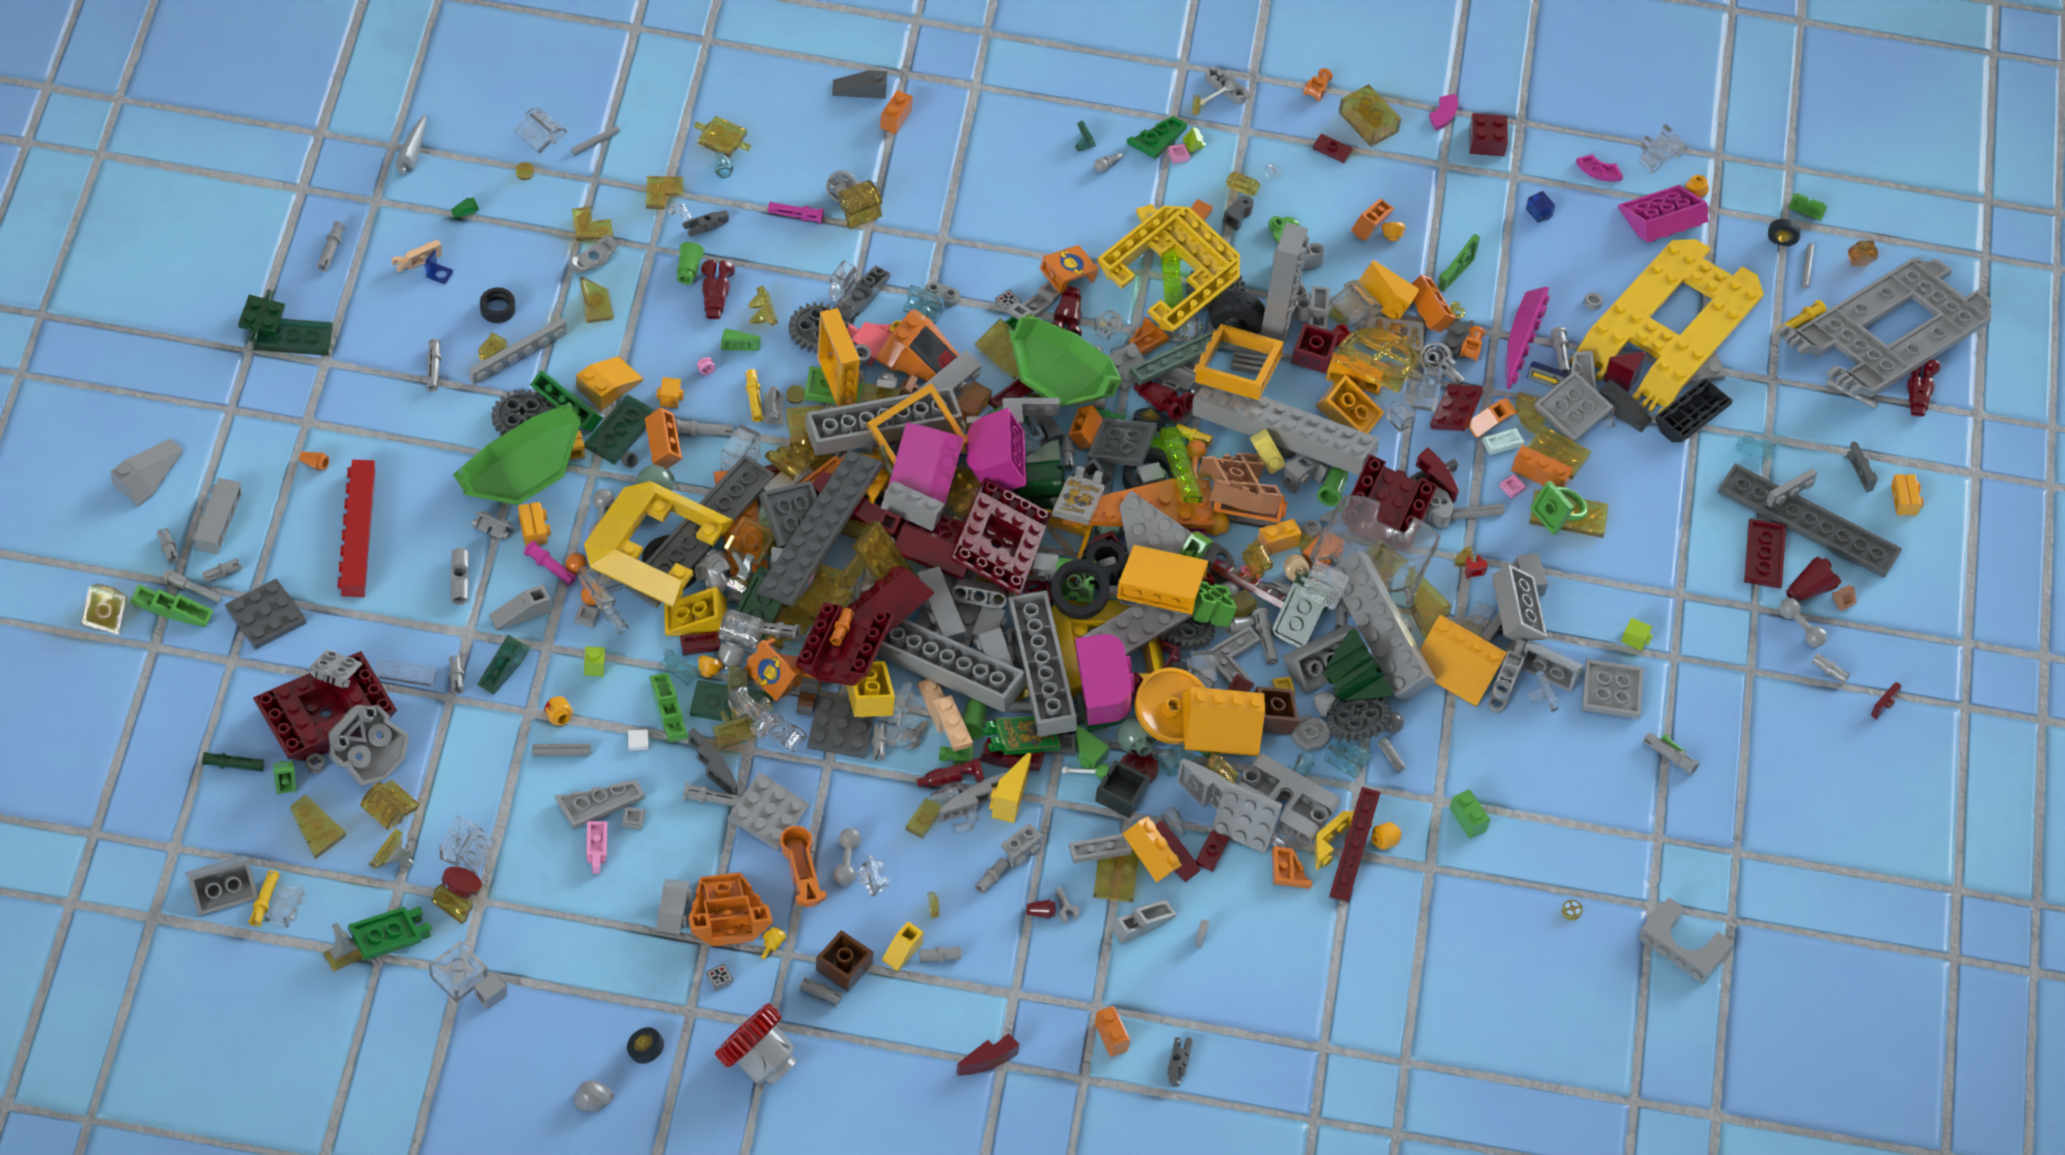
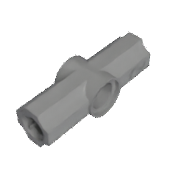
[451,548,469,605]

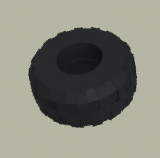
[1210,290,1265,334]

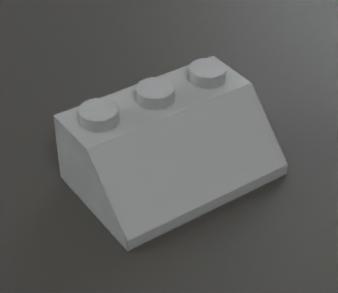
[1522,641,1584,692]
[185,855,258,916]

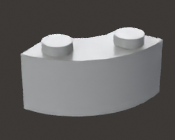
[656,879,693,934]

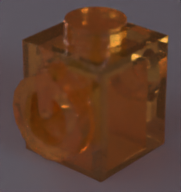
[1848,241,1878,266]

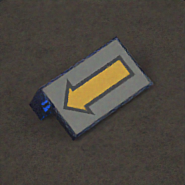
[1527,361,1567,388]

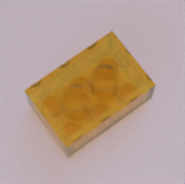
[1338,84,1401,147]

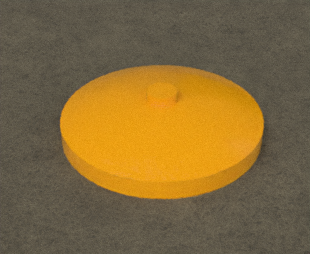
[1134,668,1206,744]

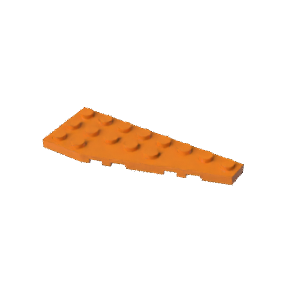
[1062,479,1214,529]

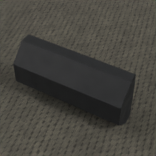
[1655,378,1733,442]

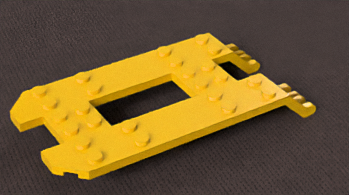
[1569,239,1764,414]

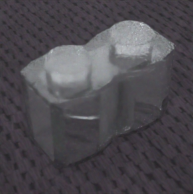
[829,260,857,302]

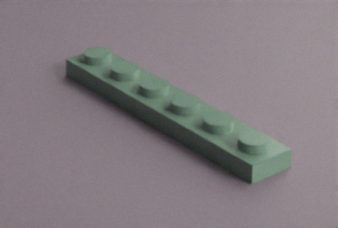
[1129,328,1228,385]

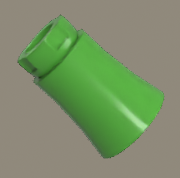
[677,242,705,285]
[1317,466,1349,507]
[962,698,987,740]

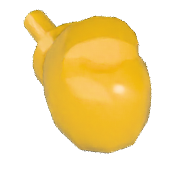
[761,927,786,960]

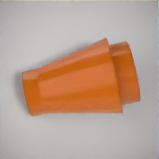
[299,451,329,471]

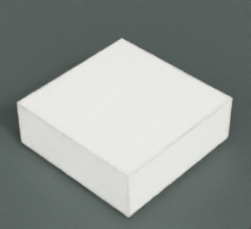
[628,730,648,751]

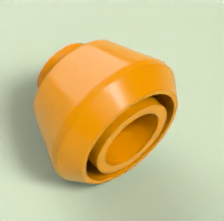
[1685,175,1709,197]
[1381,222,1406,241]
[698,655,724,678]

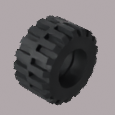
[1082,538,1129,589]

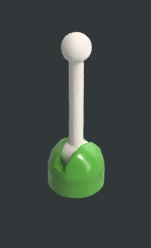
[1061,764,1109,780]

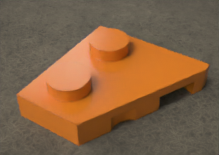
[1128,317,1169,356]
[1272,846,1312,889]

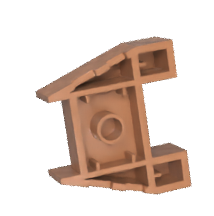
[1197,453,1283,515]

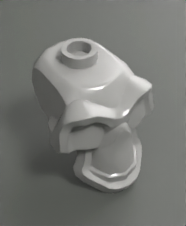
[694,549,731,592]

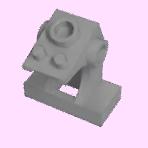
[1281,453,1331,494]

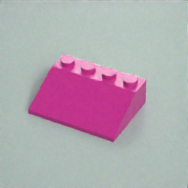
[1618,185,1709,242]
[888,422,964,510]

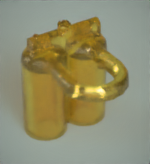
[1242,539,1273,580]
[1203,753,1239,784]

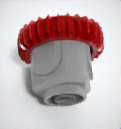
[715,1003,797,1085]

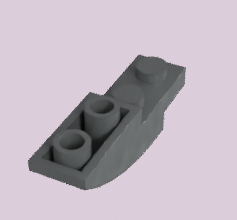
[835,266,891,319]

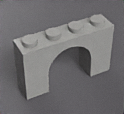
[1638,897,1734,984]

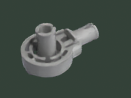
[826,170,878,205]
[1420,342,1466,385]

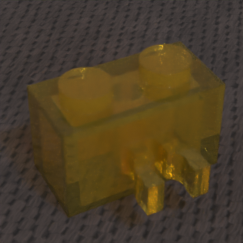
[712,707,757,750]

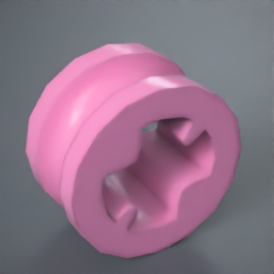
[697,357,716,375]

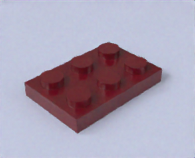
[1430,384,1484,431]

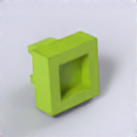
[1183,127,1206,153]

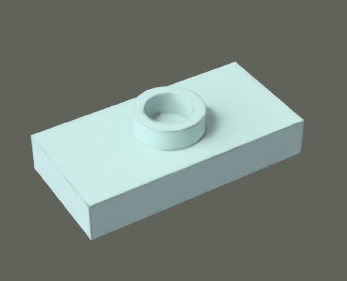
[1482,428,1524,455]

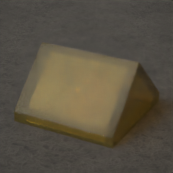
[580,276,614,323]
[724,515,775,566]

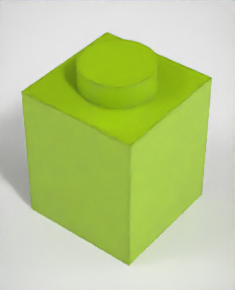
[1621,618,1653,651]
[584,646,605,677]

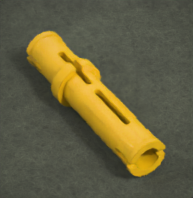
[745,369,764,422]
[248,870,280,927]

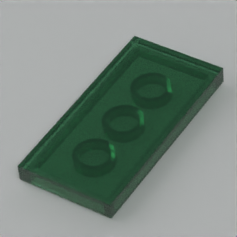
[253,318,333,356]
[584,394,656,465]
[689,680,774,729]

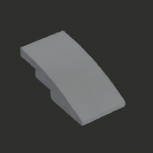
[1177,758,1228,810]

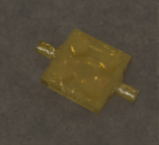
[694,116,751,158]

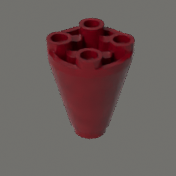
[1786,557,1841,602]

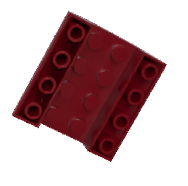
[1339,454,1438,552]
[892,514,970,580]
[795,602,894,686]

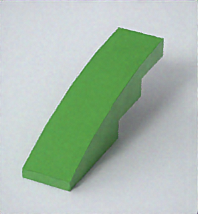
[130,584,214,627]
[649,672,688,742]

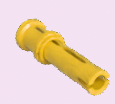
[1777,300,1827,337]

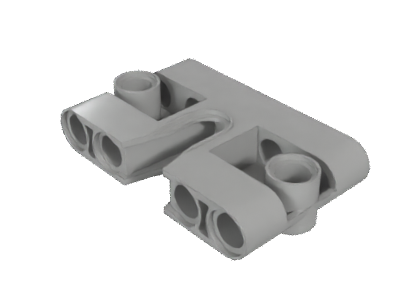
[1236,754,1340,846]

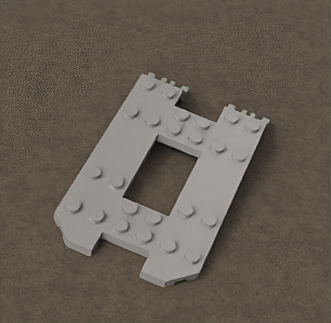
[1775,258,1991,398]

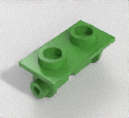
[1788,193,1827,220]

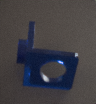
[424,250,453,284]

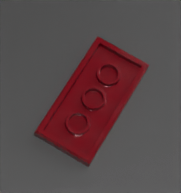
[1744,518,1786,589]

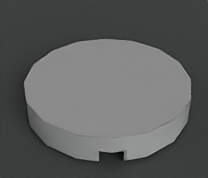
[1291,716,1330,752]

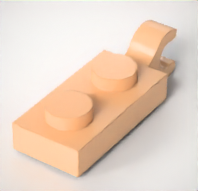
[392,239,442,272]

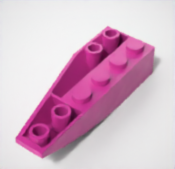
[1505,287,1550,389]

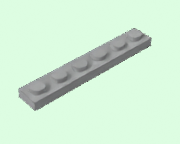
[469,318,566,385]

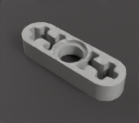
[1205,67,1248,104]

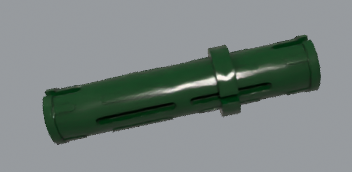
[202,752,264,772]

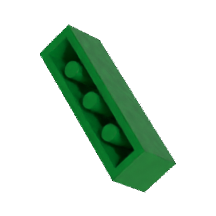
[530,370,603,432]

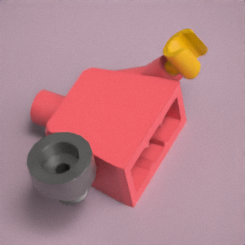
[847,320,901,367]

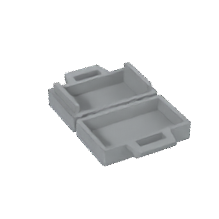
[1155,344,1200,393]

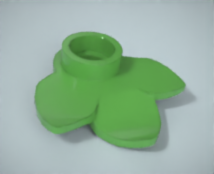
[1268,216,1300,243]

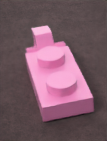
[586,821,607,874]

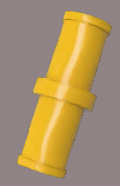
[1174,423,1213,447]

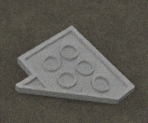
[1119,490,1191,555]

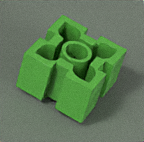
[1056,558,1097,603]
[1192,581,1237,627]

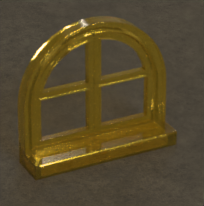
[1334,328,1418,393]

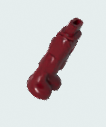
[701,260,735,319]
[1051,286,1082,337]
[1907,360,1941,417]
[1134,380,1195,421]
[916,758,984,789]

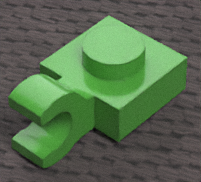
[939,745,973,764]

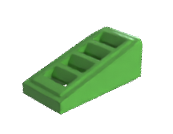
[721,329,761,351]

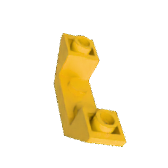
[1314,811,1373,870]

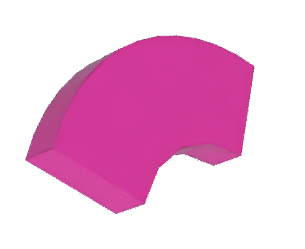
[1429,93,1458,130]
[1576,154,1623,182]

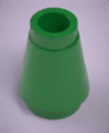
[450,197,479,219]

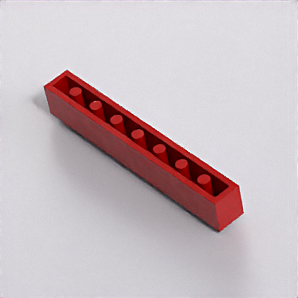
[337,459,376,597]

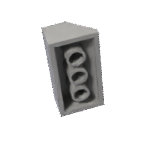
[1492,563,1547,642]
[1283,625,1361,694]

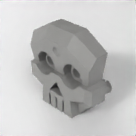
[327,705,409,786]

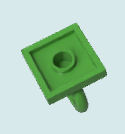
[1530,481,1588,535]

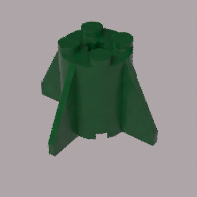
[1014,440,1065,511]
[1323,628,1394,701]

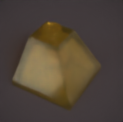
[81,583,128,634]

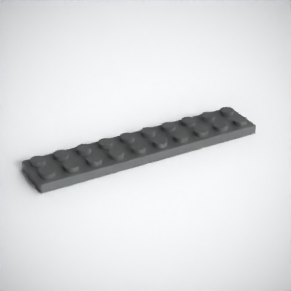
[758,450,883,606]
[625,454,775,609]
[1718,463,1902,578]

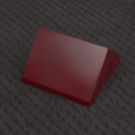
[1603,351,1646,394]

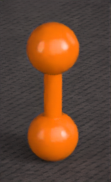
[1181,440,1207,479]
[566,553,603,606]

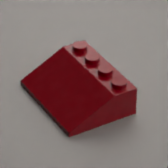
[845,564,934,635]

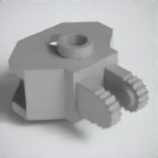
[1422,487,1454,529]

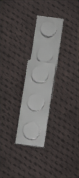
[965,398,1059,434]

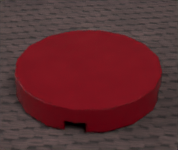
[1120,750,1159,784]
[441,866,482,897]

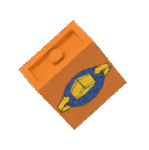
[1039,245,1099,294]
[744,638,804,701]

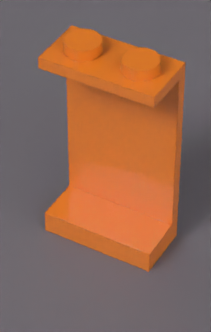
[1213,495,1288,523]

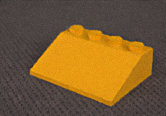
[1420,615,1507,707]
[1182,687,1265,756]

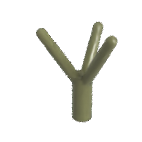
[877,445,893,475]

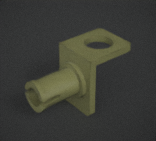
[727,665,755,692]

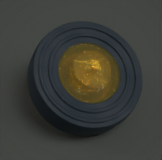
[1768,219,1801,246]
[1133,408,1167,432]
[627,1027,664,1064]

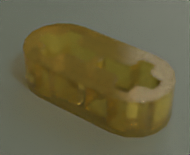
[1226,172,1260,196]

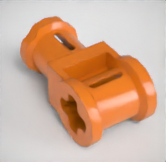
[1303,68,1333,102]
[1459,326,1485,362]

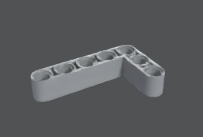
[1272,243,1324,322]

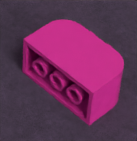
[966,407,1026,491]
[1075,634,1135,725]

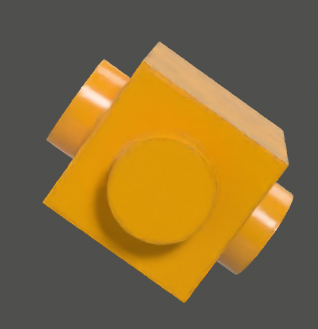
[656,377,684,408]

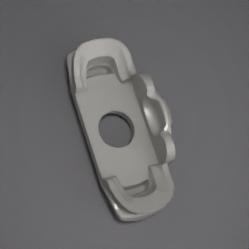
[570,235,618,273]

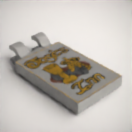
[1355,316,1424,355]
[1052,466,1105,525]

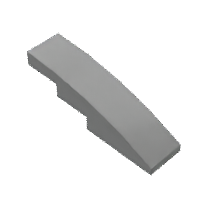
[938,772,1007,823]

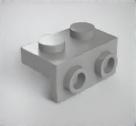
[1001,823,1043,870]

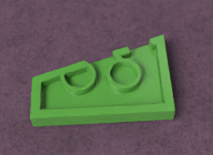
[1438,233,1480,292]

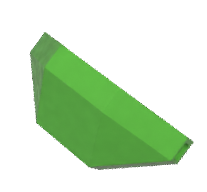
[1008,314,1122,407]
[453,402,581,505]

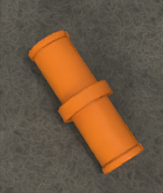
[830,608,854,646]

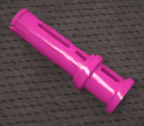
[768,202,824,224]
[523,540,577,586]

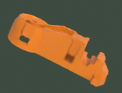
[780,826,827,907]

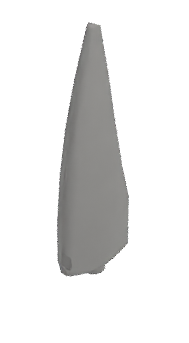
[396,115,427,174]

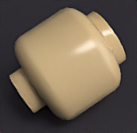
[1283,555,1310,582]

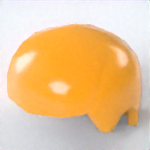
[1204,508,1230,537]

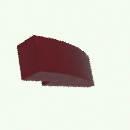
[1415,447,1459,504]
[980,737,1045,771]
[1155,821,1200,882]
[956,1033,1020,1076]

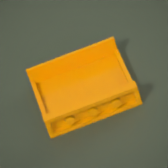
[1117,545,1208,614]

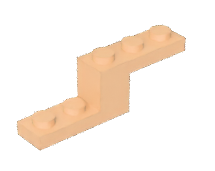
[917,679,973,752]

